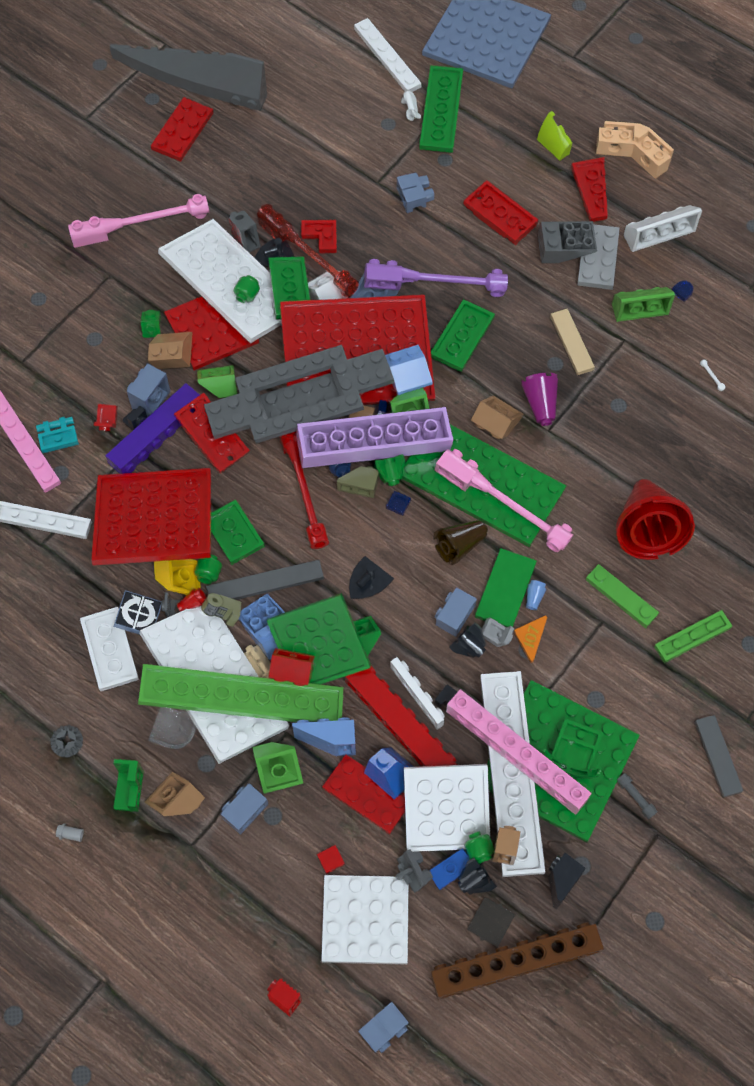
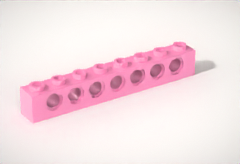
[446,689,592,815]

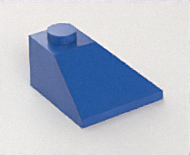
[364,747,414,800]

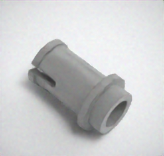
[56,823,84,842]

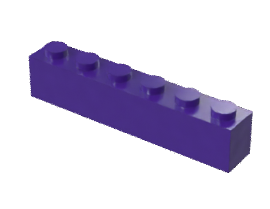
[105,383,200,474]

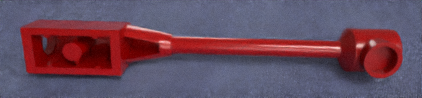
[279,431,329,549]

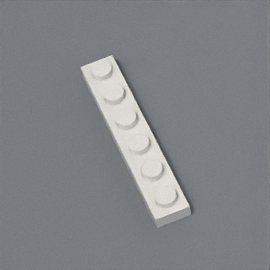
[354,18,421,92]
[0,501,92,539]

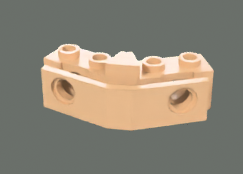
[596,121,674,179]

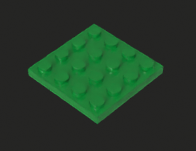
[267,593,371,684]

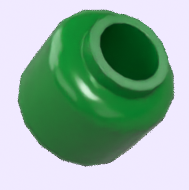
[233,275,260,303]
[194,554,222,584]
[464,831,495,864]

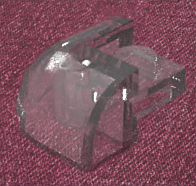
[148,707,197,749]

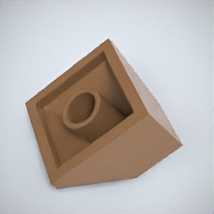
[144,772,205,816]

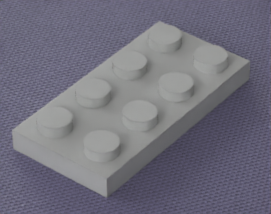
[577,224,619,290]

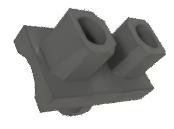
[396,849,433,893]

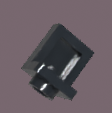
[123,406,148,430]

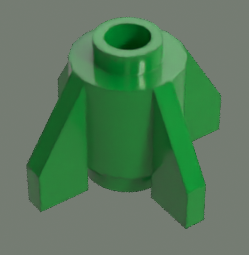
[373,454,405,486]

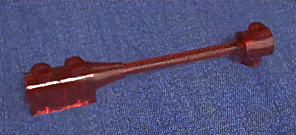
[257,204,359,297]

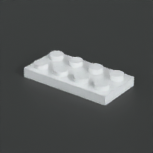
[80,607,139,692]

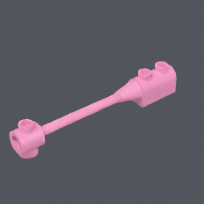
[68,194,209,248]
[434,449,573,552]

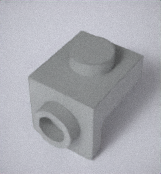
[482,618,514,647]

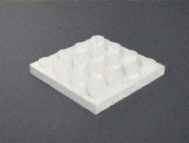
[404,764,490,852]
[322,875,408,964]

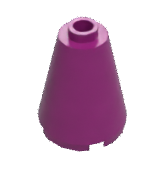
[521,373,558,426]

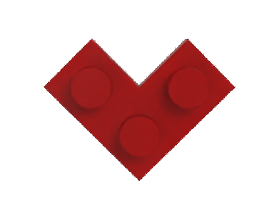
[301,220,337,253]

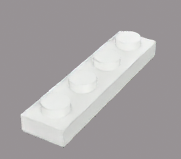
[390,657,445,730]

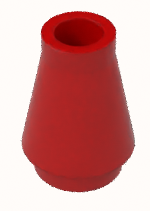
[177,588,206,612]

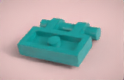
[36,416,79,454]

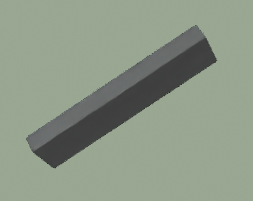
[695,715,743,798]

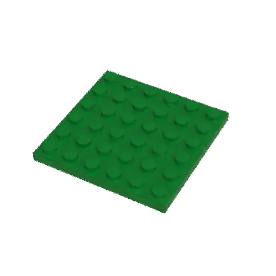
[487,680,640,843]

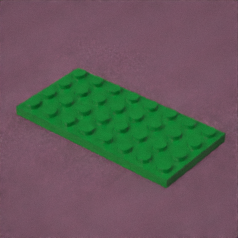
[402,424,567,548]

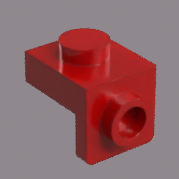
[94,404,118,431]

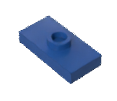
[430,848,470,890]

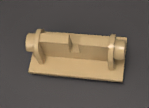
[244,645,274,679]

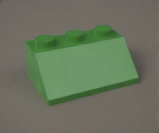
[612,287,675,322]

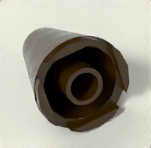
[433,520,488,565]

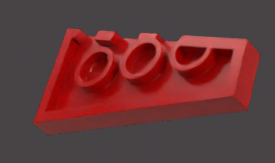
[571,157,608,222]

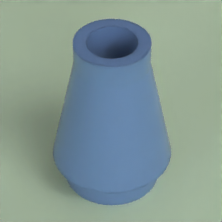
[526,580,547,610]

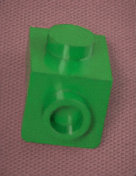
[141,310,161,338]

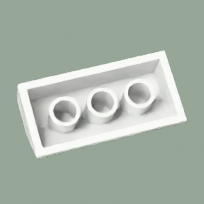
[624,205,702,252]

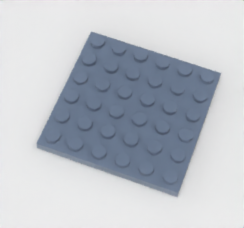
[422,0,551,88]

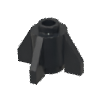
[449,622,486,658]
[458,857,497,895]

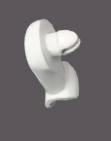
[401,91,421,121]

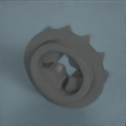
[50,725,83,757]

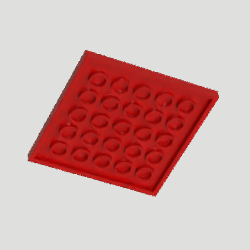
[91,468,211,565]

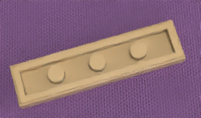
[550,309,595,375]

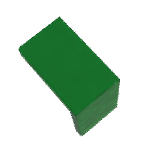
[113,759,144,812]

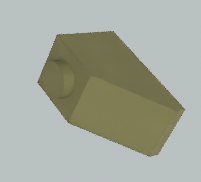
[337,466,379,498]

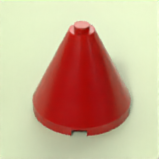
[616,479,695,560]

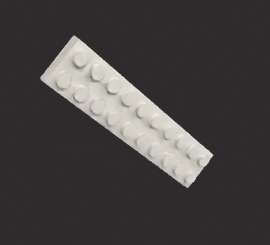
[480,671,545,877]

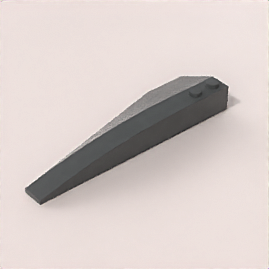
[109,44,267,111]

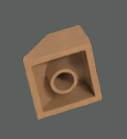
[148,332,193,369]
[471,395,524,439]

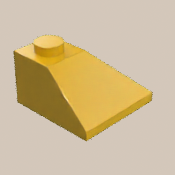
[154,559,201,595]

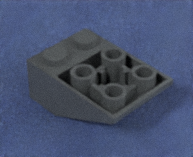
[538,221,597,263]

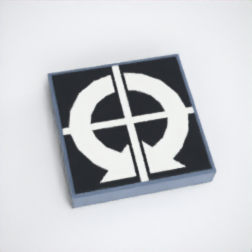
[113,590,162,635]

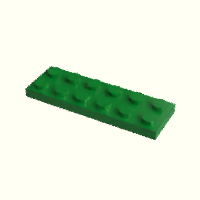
[419,65,463,153]

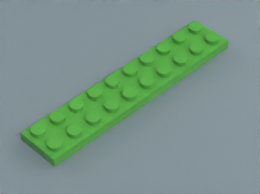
[138,664,344,722]

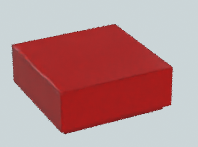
[317,845,345,874]

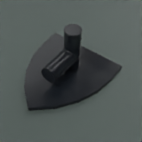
[255,235,295,267]
[349,556,394,599]

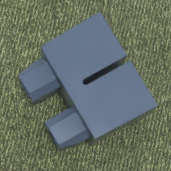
[396,172,434,213]

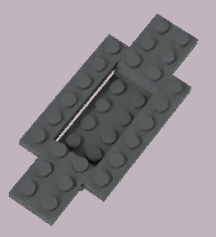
[204,345,394,444]

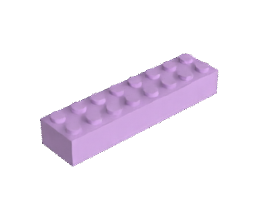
[296,407,453,468]

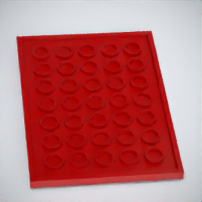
[280,295,436,405]

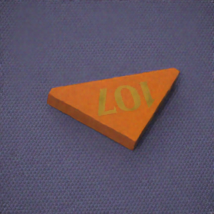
[513,615,547,663]

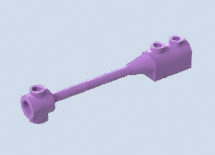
[364,259,508,297]

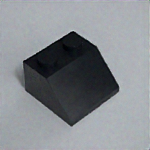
[548,853,586,910]

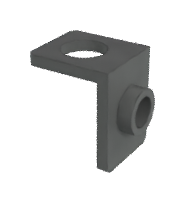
[162,592,181,618]

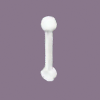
[700,360,725,391]

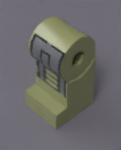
[201,593,242,627]

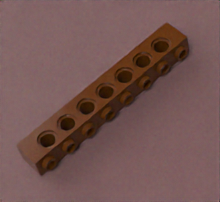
[430,922,604,1000]

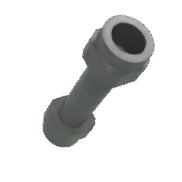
[617,773,658,820]

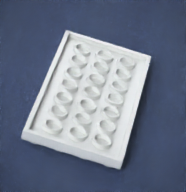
[158,219,282,343]
[140,606,289,764]

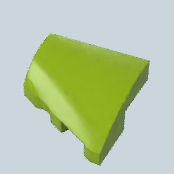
[537,111,572,161]

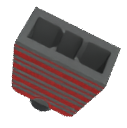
[229,211,261,253]

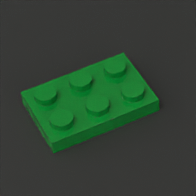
[211,500,265,565]

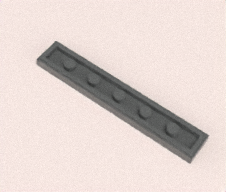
[206,560,324,600]

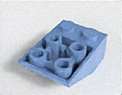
[238,594,285,660]
[292,718,356,756]

